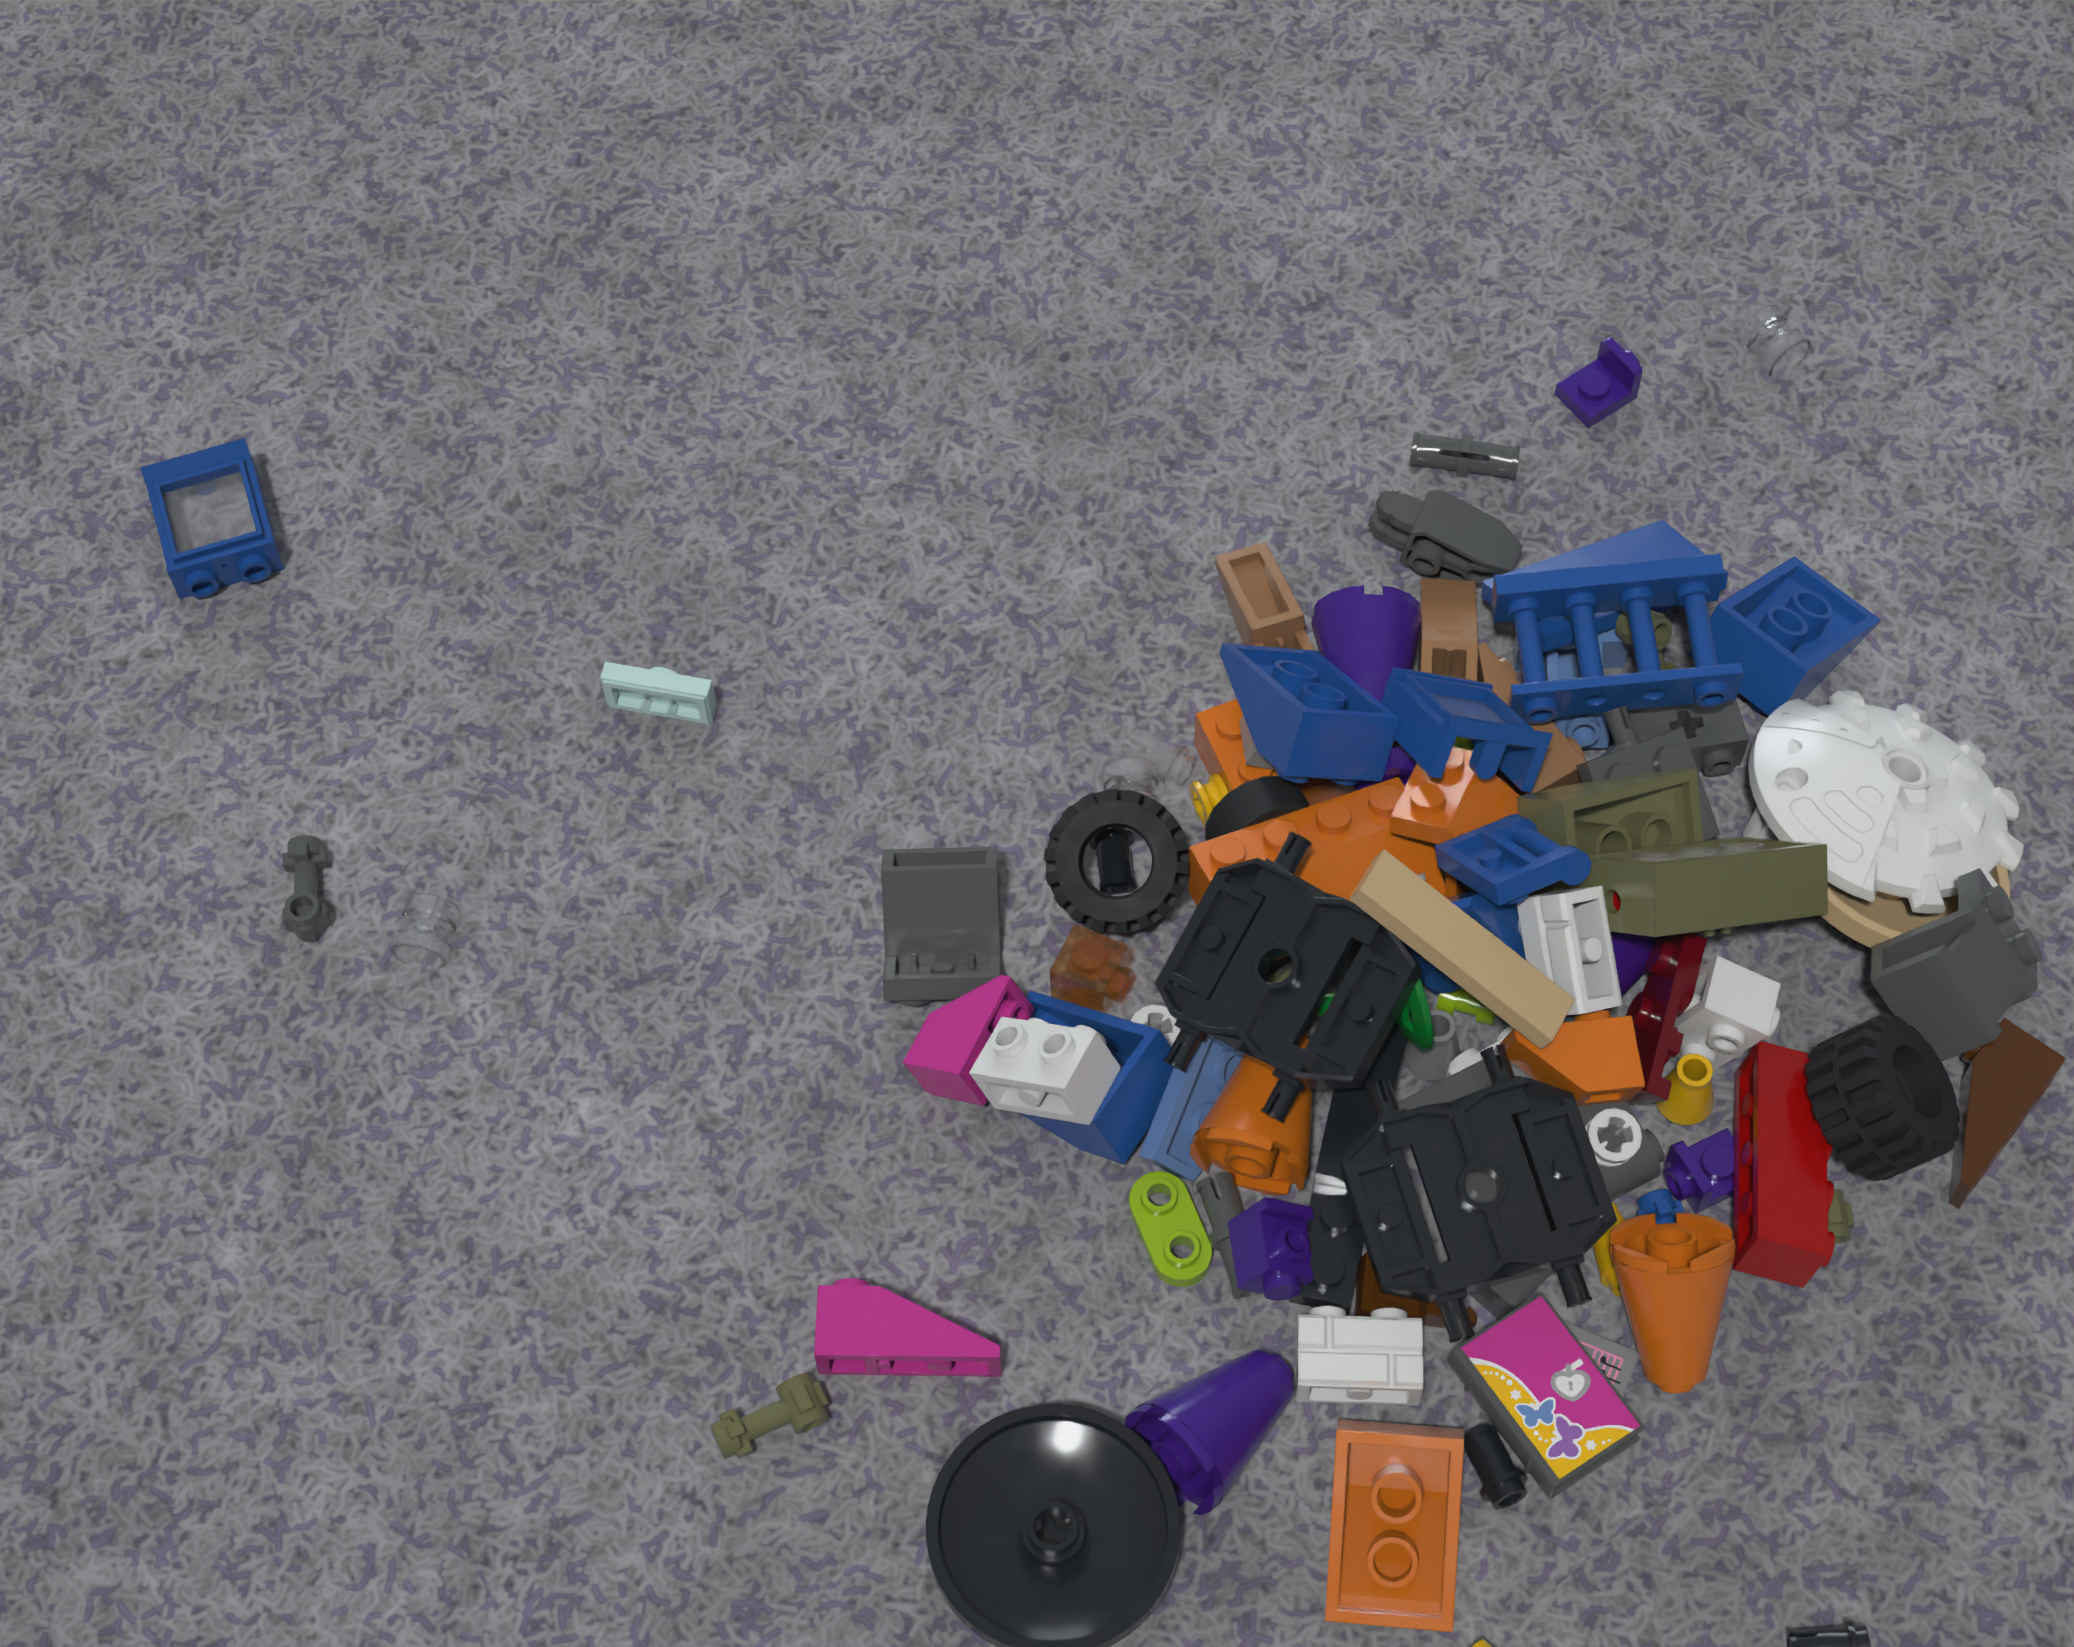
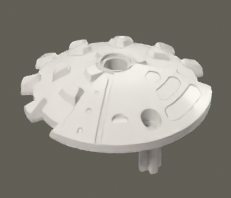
[1743,690,2024,914]

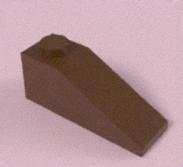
[1948,1018,2066,1209]

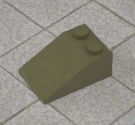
[1517,768,1703,896]

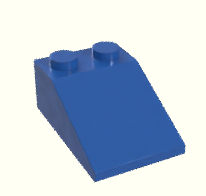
[1688,556,1881,716]
[1219,643,1401,786]
[1019,990,1174,1165]

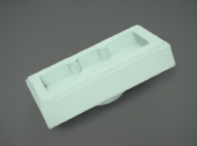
[600,662,717,724]

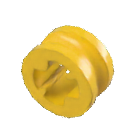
[1189,773,1229,828]

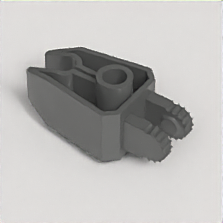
[1368,490,1523,589]

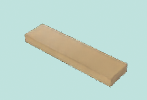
[1349,849,1575,1049]

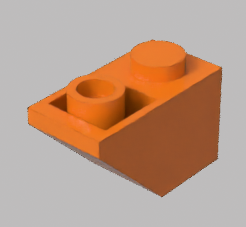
[1500,1010,1645,1106]

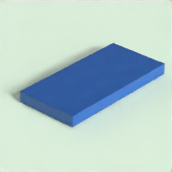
[1481,520,1728,652]

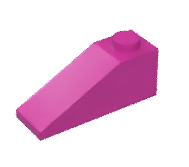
[814,1278,1002,1377]

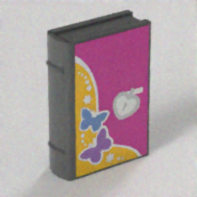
[1447,1292,1645,1500]

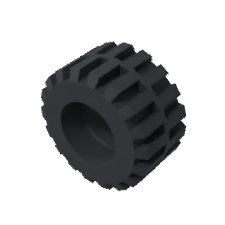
[1044,789,1189,934]
[1805,1014,1960,1181]

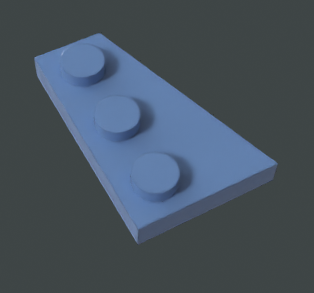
[1139,1038,1243,1181]

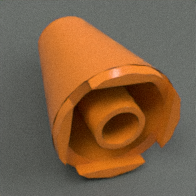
[1190,1032,1313,1196]
[1609,1212,1736,1393]

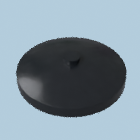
[926,1404,1181,1647]

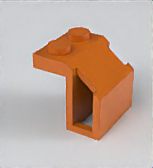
[1390,746,1530,898]

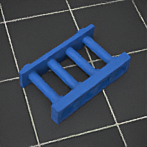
[1491,553,1743,724]

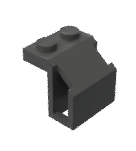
[881,846,1001,1006]
[1871,868,2042,1062]

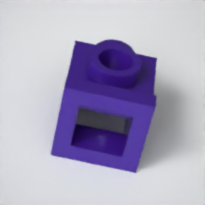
[1228,1197,1314,1301]

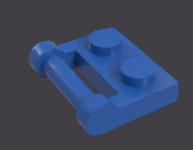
[1435,814,1591,906]

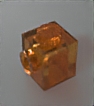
[1050,924,1133,1014]

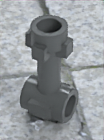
[282,835,330,942]

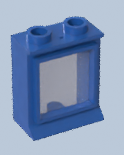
[140,438,284,599]
[1381,667,1553,792]

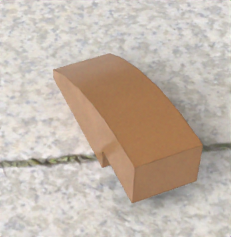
[1215,542,1315,650]

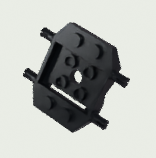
[1155,831,1423,1124]
[1339,1044,1617,1343]

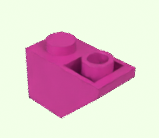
[903,975,1034,1106]

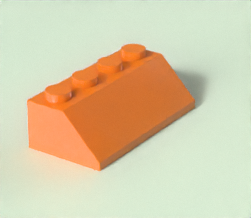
[1188,777,1445,961]

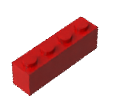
[1733,1041,1835,1288]

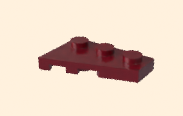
[1626,932,1707,1105]

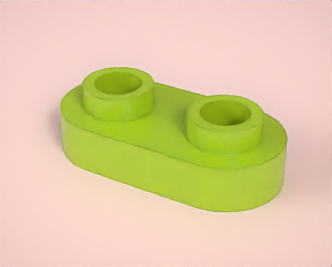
[1129,1171,1212,1287]

